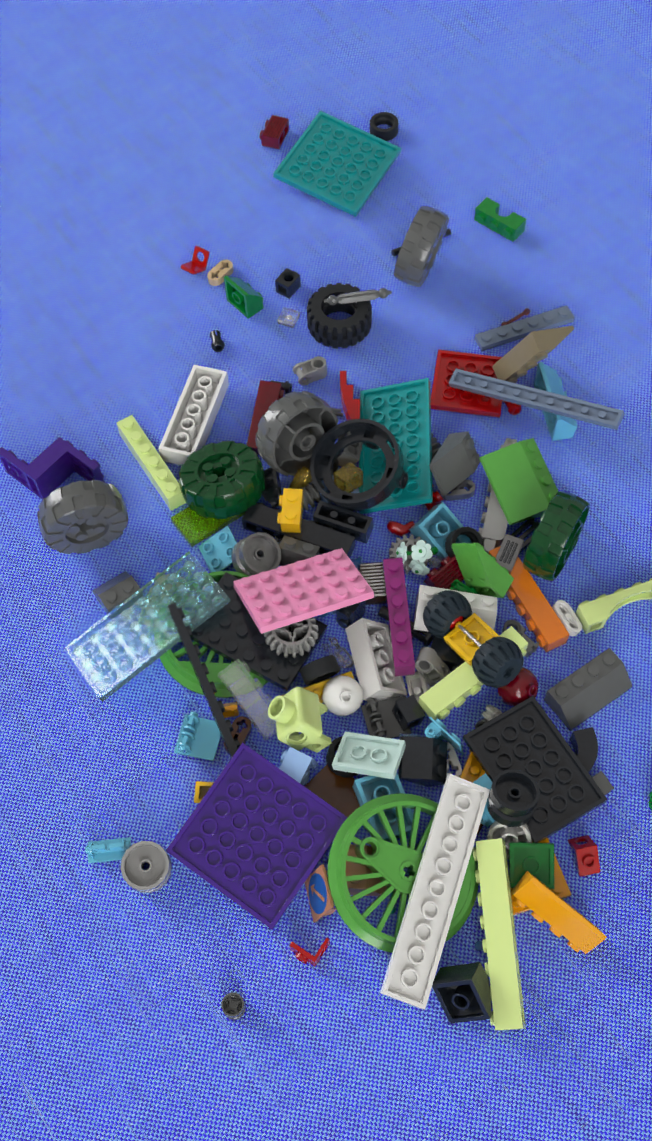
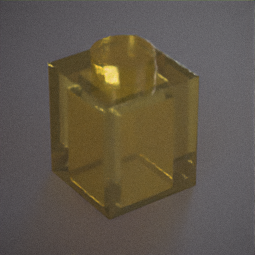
[334,462,363,493]

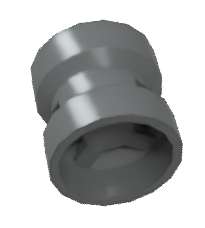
[221,992,246,1020]

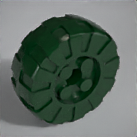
[179,441,265,519]
[523,491,590,581]

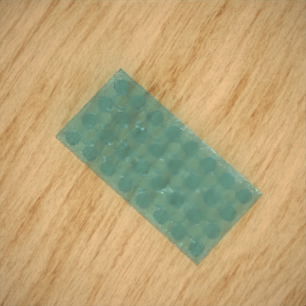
[64,551,231,702]

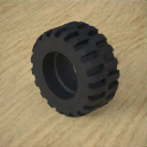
[307,283,372,349]

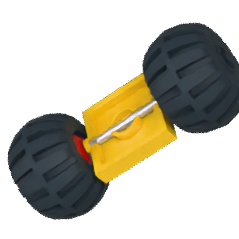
[423,590,524,688]

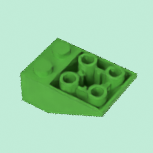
[451,543,514,598]

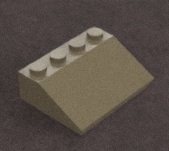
[493,326,574,383]

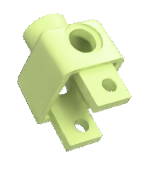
[268,686,332,753]

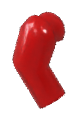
[387,521,414,536]

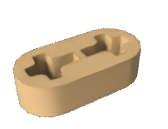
[207,260,233,286]

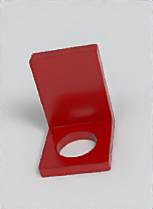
[180,246,210,274]
[568,835,601,877]
[289,938,330,966]

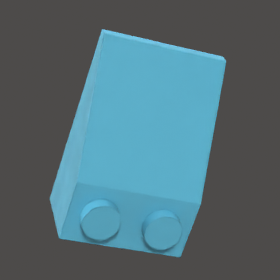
[409,502,472,560]

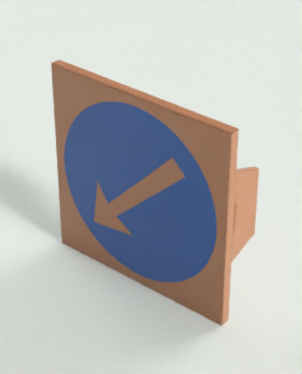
[305,864,336,923]

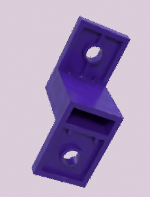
[0,437,104,500]

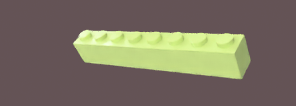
[473,838,526,1031]

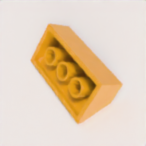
[511,871,607,954]

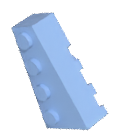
[279,747,318,786]

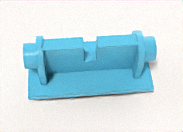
[85,837,131,863]

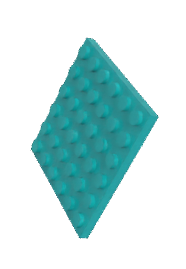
[273,111,401,217]

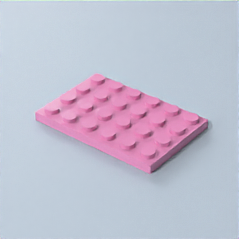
[233,548,374,634]

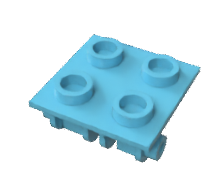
[198,526,237,572]
[174,712,221,761]
[425,716,464,756]

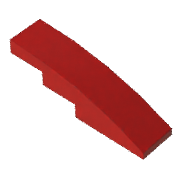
[340,371,360,421]

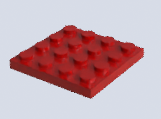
[431,349,502,418]

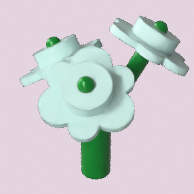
[396,540,438,576]

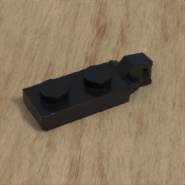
[262,467,282,508]

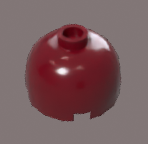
[498,667,538,706]

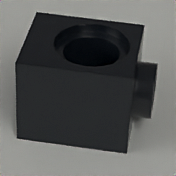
[275,268,301,299]
[392,695,425,731]

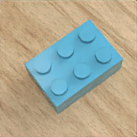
[352,773,413,842]

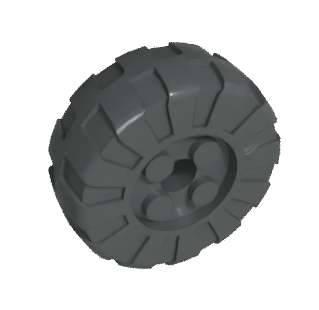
[394,206,449,287]
[255,391,338,476]
[37,480,128,554]

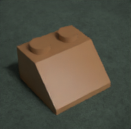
[346,844,387,897]

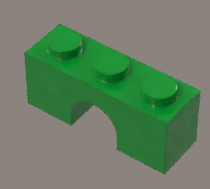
[474,197,527,242]

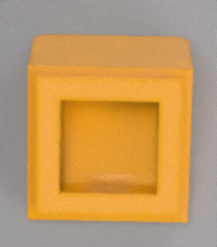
[223,702,239,718]

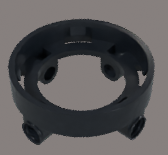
[310,419,408,512]

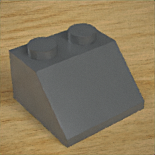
[92,572,145,620]

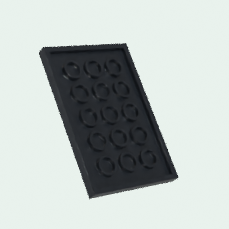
[189,572,328,691]
[463,696,608,843]

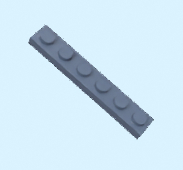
[474,305,575,351]

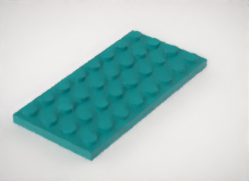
[359,378,433,514]

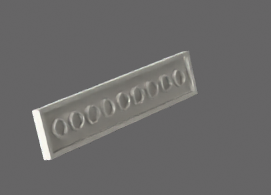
[380,774,490,1010]

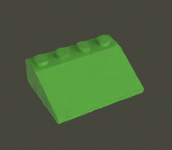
[479,438,558,525]

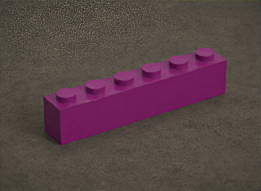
[383,557,415,676]

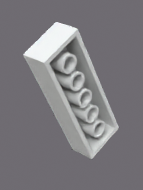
[158,365,229,466]

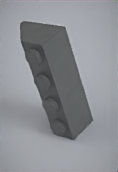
[544,648,632,731]

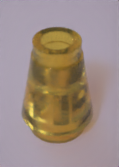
[288,466,313,489]

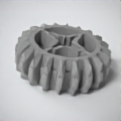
[264,618,318,658]

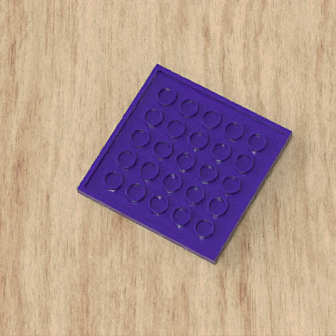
[166,743,348,930]

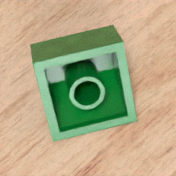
[224,275,263,319]

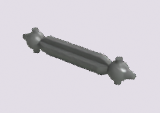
[324,288,392,306]

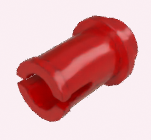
[502,400,521,415]

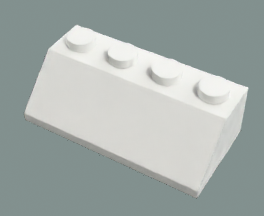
[413,585,497,632]
[345,618,407,702]

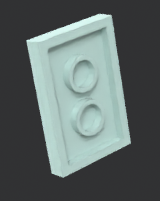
[332,732,406,779]

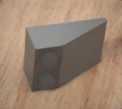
[429,431,480,496]

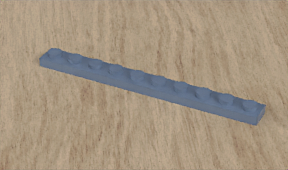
[449,368,624,430]

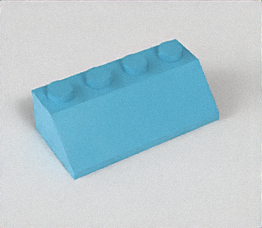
[534,362,577,441]

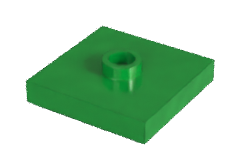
[509,842,554,889]

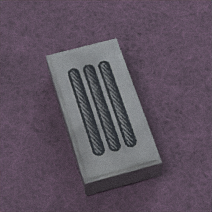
[496,534,524,574]

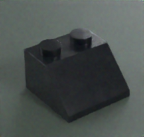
[398,736,447,787]
[432,962,492,1023]

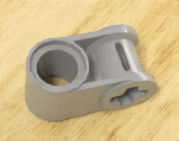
[293,356,327,386]
[415,647,450,686]

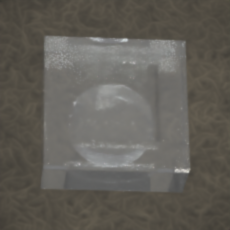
[278,307,300,328]

